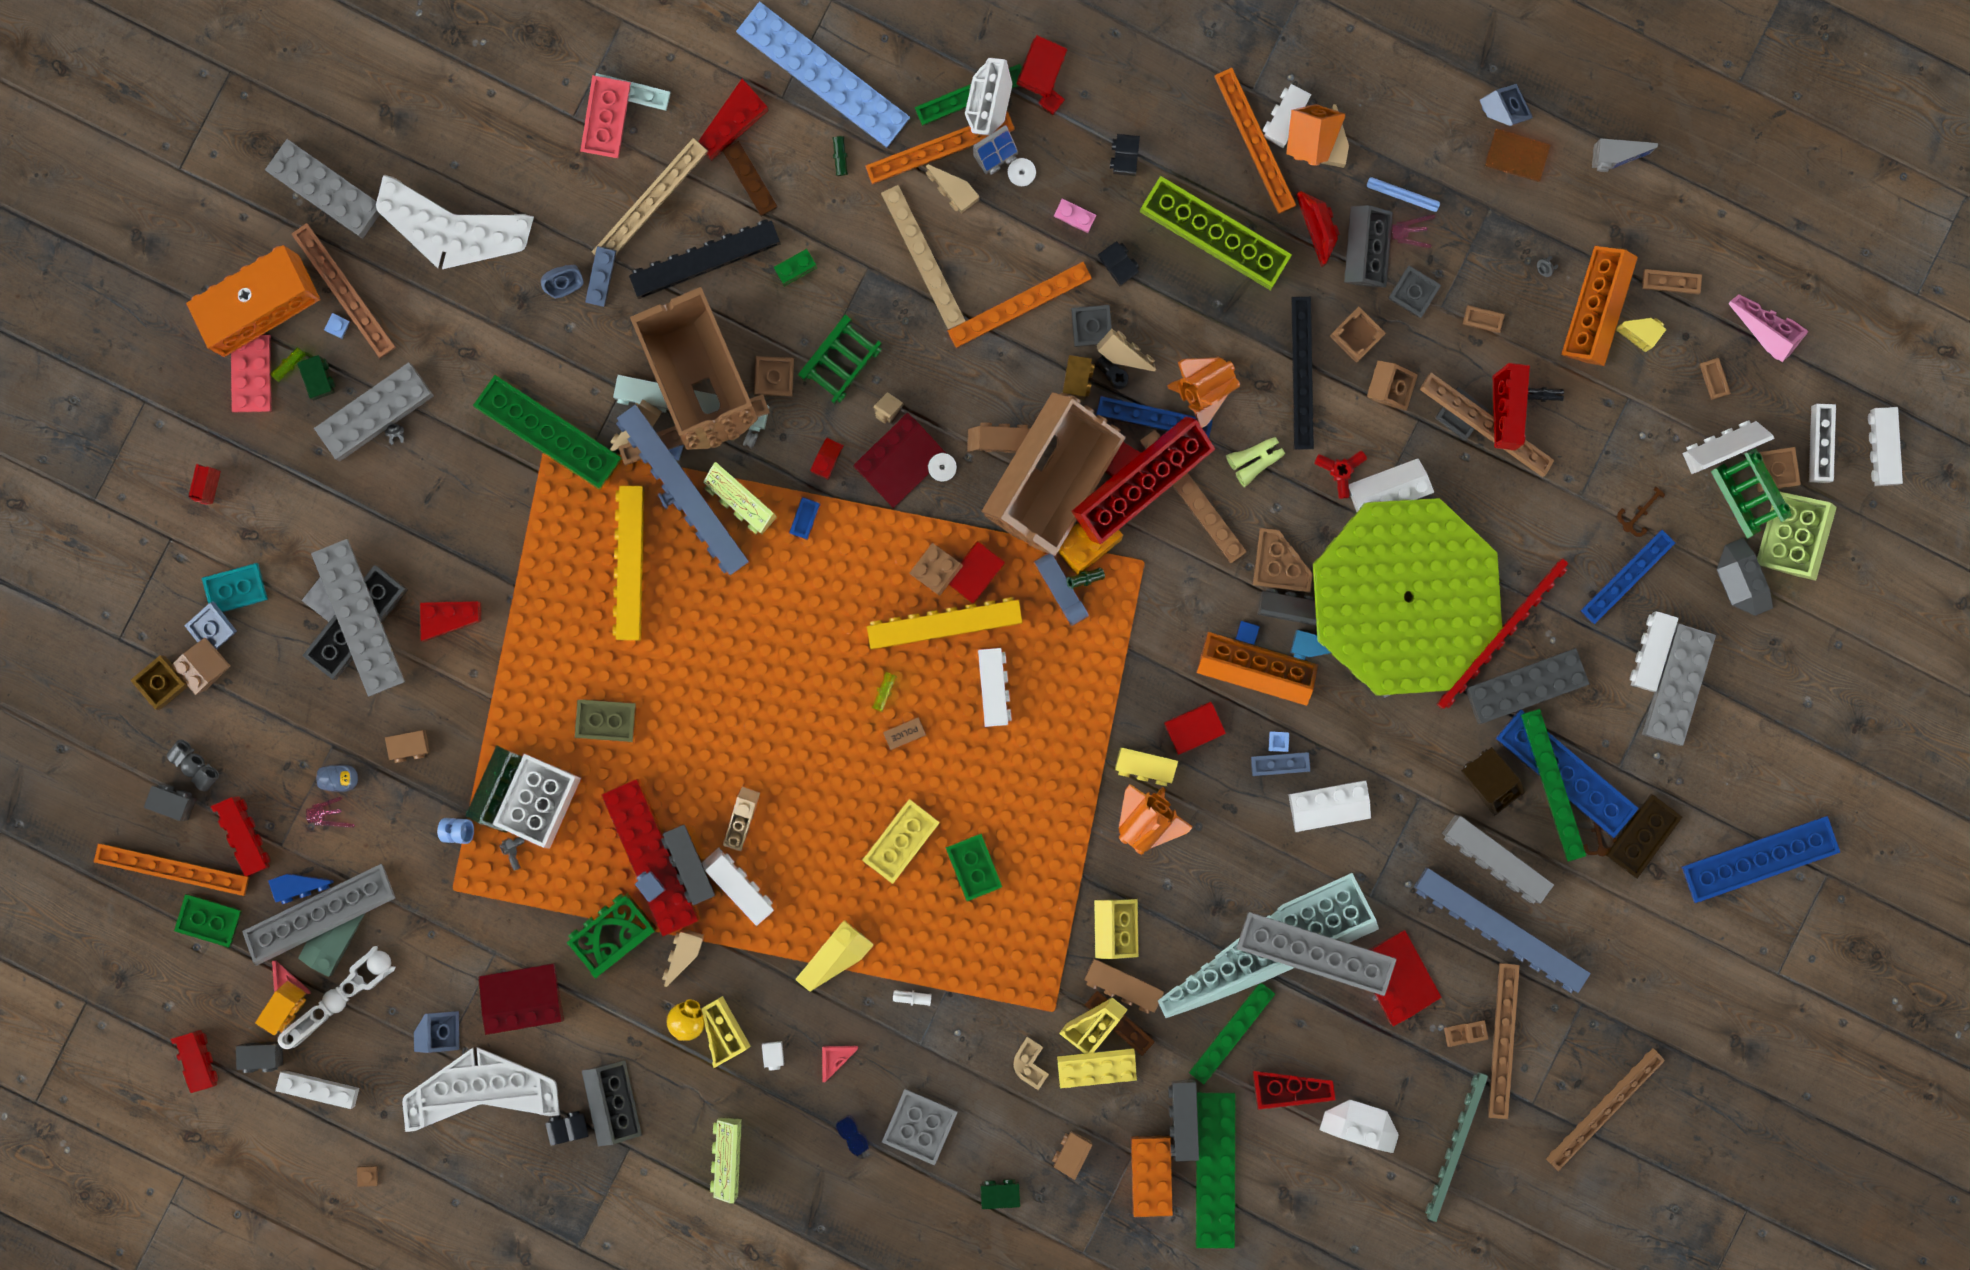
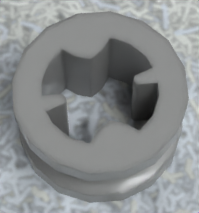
[743,430,758,449]

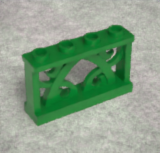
[566,893,657,979]

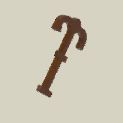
[1617,486,1665,537]
[1583,821,1617,857]

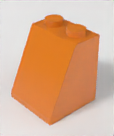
[1286,104,1345,166]

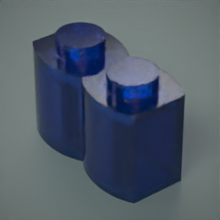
[836,1114,869,1156]

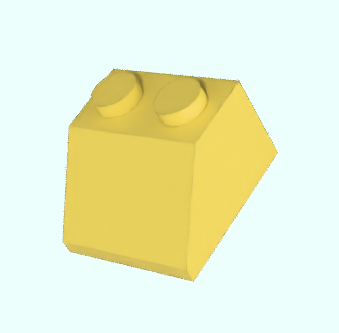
[1616,318,1666,352]

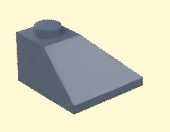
[1480,84,1533,126]
[414,1011,459,1053]

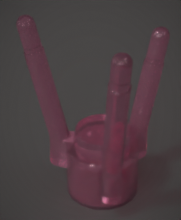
[1392,215,1435,248]
[306,797,355,828]

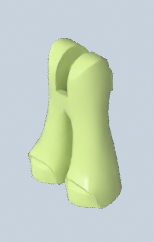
[1226,437,1285,487]

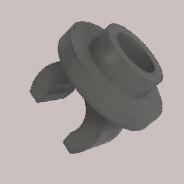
[1537,256,1558,277]
[385,424,404,445]

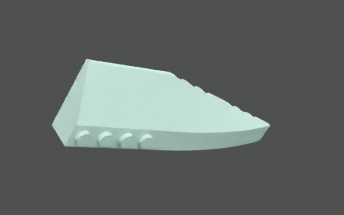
[1158,873,1379,1018]

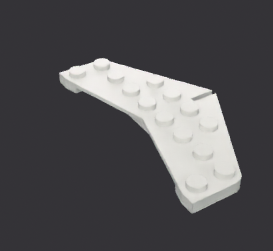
[376,175,534,269]
[402,1047,560,1132]

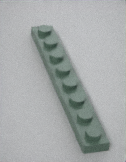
[1425,1072,1488,1222]

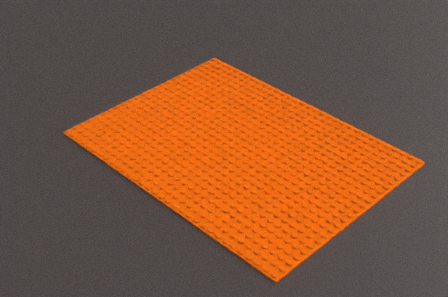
[453,453,1144,1012]

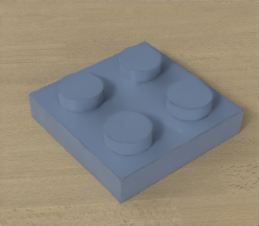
[184,601,237,650]

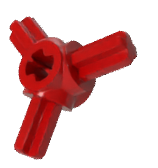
[1314,451,1367,499]

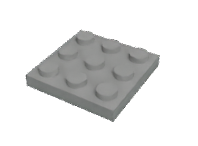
[882,1089,958,1165]

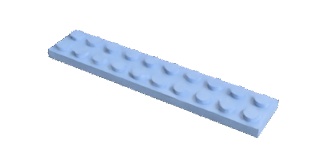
[736,1,910,148]

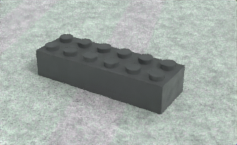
[302,565,408,680]
[1465,648,1589,724]

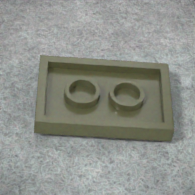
[575,699,636,742]

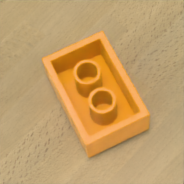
[1058,522,1123,575]
[255,981,307,1036]

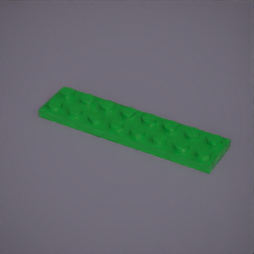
[473,375,622,490]
[1196,1092,1235,1248]

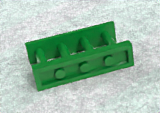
[798,315,882,405]
[1711,448,1792,538]

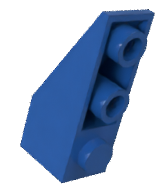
[268,874,334,905]

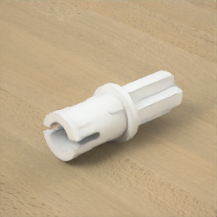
[893,990,931,1006]

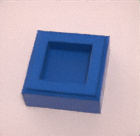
[1236,621,1260,645]

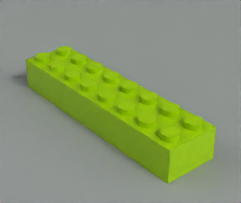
[1140,176,1292,290]

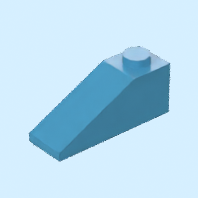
[1290,630,1331,660]

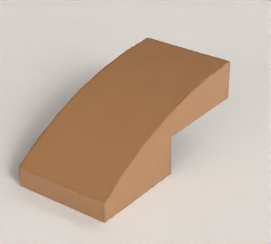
[1444,1020,1488,1047]

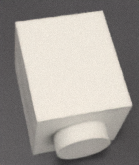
[762,1041,784,1070]

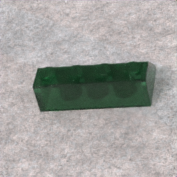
[465,745,523,833]

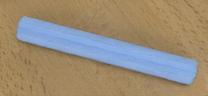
[1367,177,1440,212]

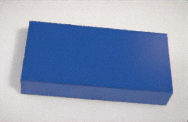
[789,497,820,540]

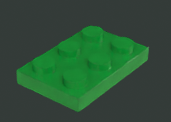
[946,834,1002,901]
[174,894,242,948]

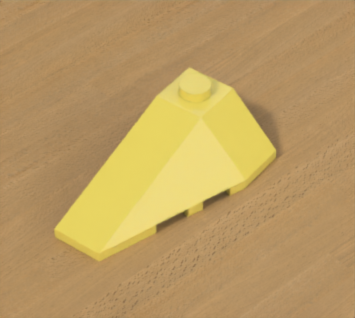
[795,920,874,992]

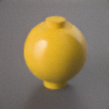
[667,999,705,1041]

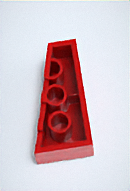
[698,78,769,161]
[1492,363,1530,450]
[210,797,271,877]
[1252,1071,1335,1110]

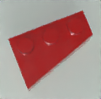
[420,601,481,642]
[170,1030,218,1093]

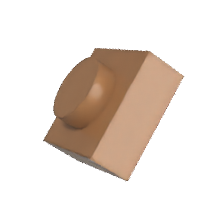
[357,1166,378,1187]

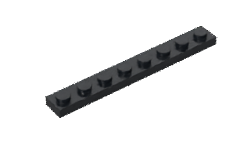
[1291,296,1314,450]

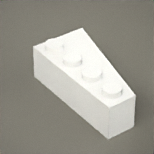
[702,848,774,926]

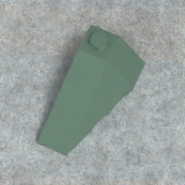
[298,913,365,977]

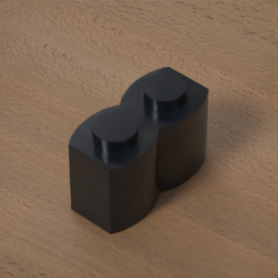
[1110,134,1140,176]
[1098,241,1139,286]
[545,1111,589,1146]

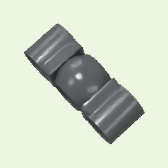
[167,739,219,791]

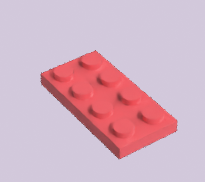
[580,75,631,158]
[231,335,272,413]

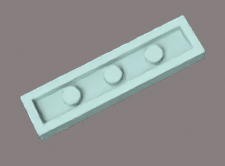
[596,73,671,111]

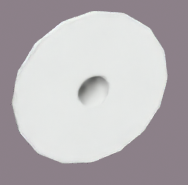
[1008,158,1036,186]
[928,453,957,482]

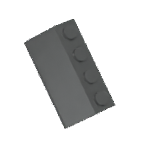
[1345,205,1393,288]
[1257,589,1317,626]
[661,825,715,905]
[582,1060,642,1146]
[1168,1079,1199,1161]

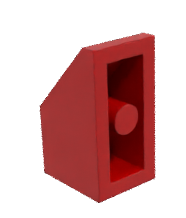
[810,438,844,480]

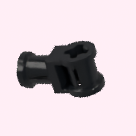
[1094,355,1129,390]

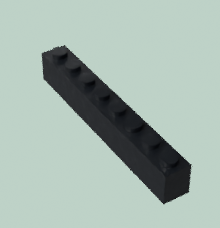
[629,219,781,299]

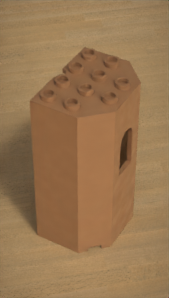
[630,287,758,450]
[982,392,1125,556]

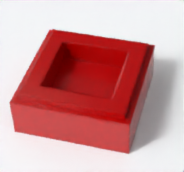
[1038,89,1065,115]

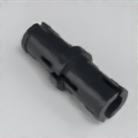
[1527,387,1564,402]

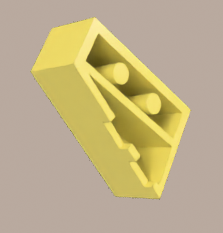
[701,996,751,1068]
[1059,998,1127,1054]

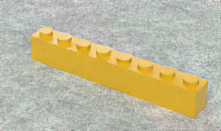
[613,486,644,641]
[867,597,1023,650]

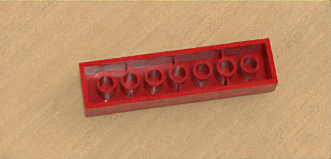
[1071,416,1215,544]
[601,779,700,937]

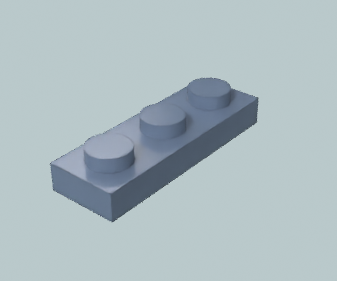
[585,246,617,307]
[1251,752,1310,776]

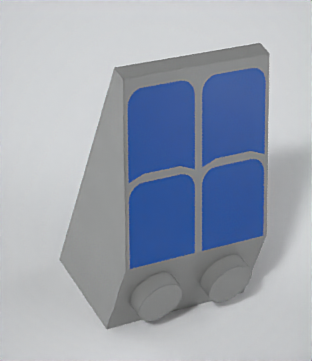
[973,125,1018,175]
[1592,138,1658,172]

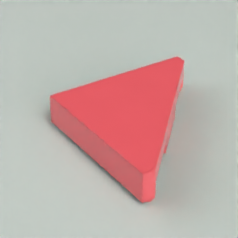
[272,960,311,994]
[822,1046,858,1082]

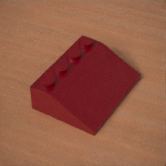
[853,412,947,508]
[478,963,564,1035]

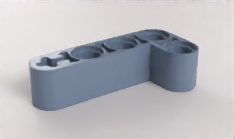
[1034,554,1089,626]

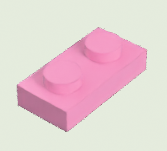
[1054,199,1096,233]

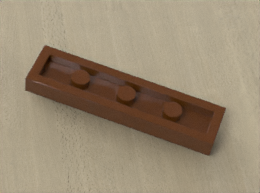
[722,141,777,217]
[1084,990,1155,1056]

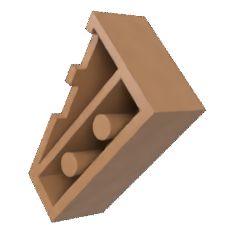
[967,423,1030,453]

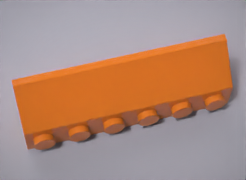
[1561,246,1638,366]
[1197,632,1318,706]

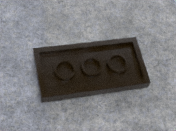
[1605,794,1683,879]

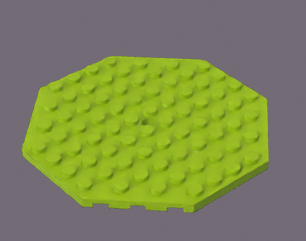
[1313,498,1502,695]

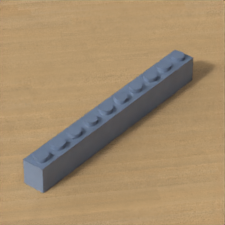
[616,404,749,575]
[1414,868,1591,993]

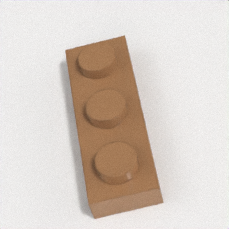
[1642,269,1702,294]

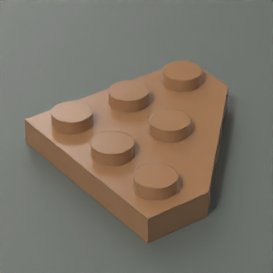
[1253,528,1312,593]

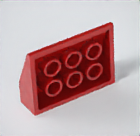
[1368,930,1442,1026]

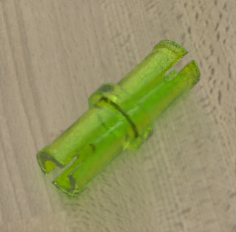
[270,347,306,382]
[872,672,897,712]

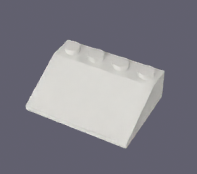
[1682,420,1775,474]
[493,754,581,849]

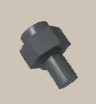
[500,837,525,871]

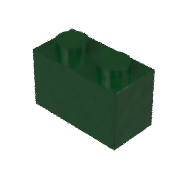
[297,355,336,401]
[980,1179,1020,1209]

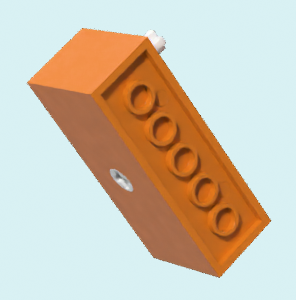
[186,245,321,357]

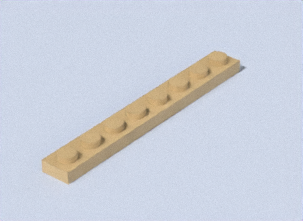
[592,138,708,255]
[881,185,965,330]

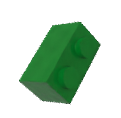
[774,249,817,287]

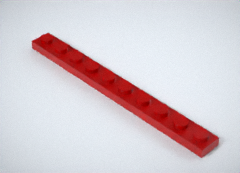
[1436,559,1569,709]

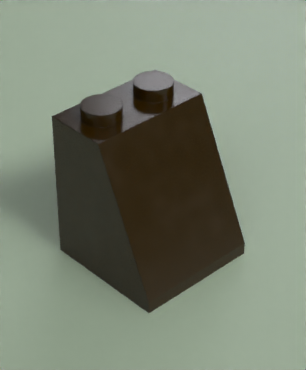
[1461,747,1525,816]

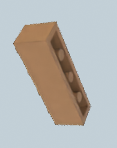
[1084,958,1164,1014]

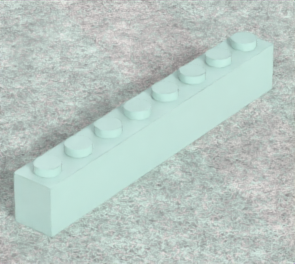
[613,375,769,432]

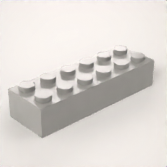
[265,139,380,239]
[314,362,434,462]
[1642,624,1716,746]
[1442,815,1554,904]

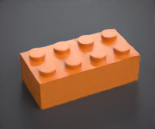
[1131,1136,1173,1217]

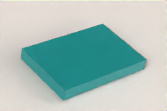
[201,563,268,613]

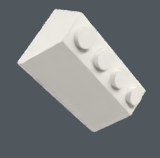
[1349,459,1434,512]
[1288,781,1371,832]

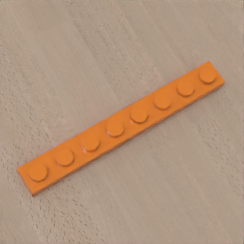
[1214,68,1296,214]
[865,111,1015,185]
[947,262,1092,348]
[94,843,249,896]

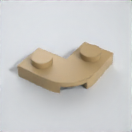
[1013,1037,1049,1090]

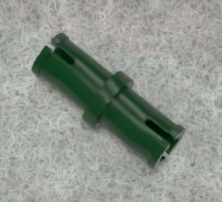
[832,136,848,176]
[1066,568,1105,589]

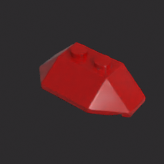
[1296,191,1340,267]

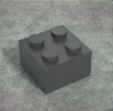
[144,783,197,821]
[236,1042,283,1073]

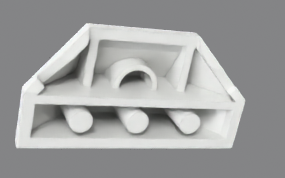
[965,58,1012,135]
[1319,1100,1399,1153]

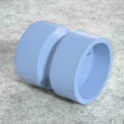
[438,818,474,844]

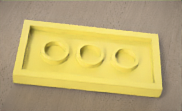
[862,799,940,884]
[1057,1049,1137,1088]

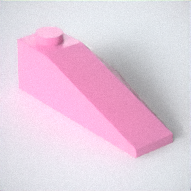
[1729,294,1808,362]

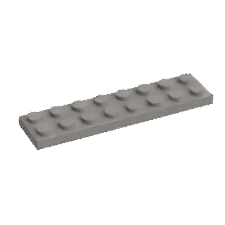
[311,539,405,697]
[242,864,395,966]
[1236,912,1396,996]

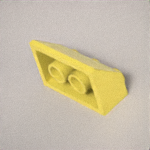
[1115,748,1178,786]
[1094,899,1139,959]

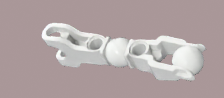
[278,946,396,1049]

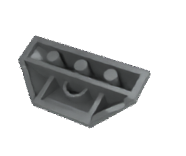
[1716,538,1773,616]

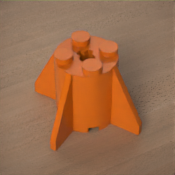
[1167,357,1240,428]
[1119,784,1193,854]

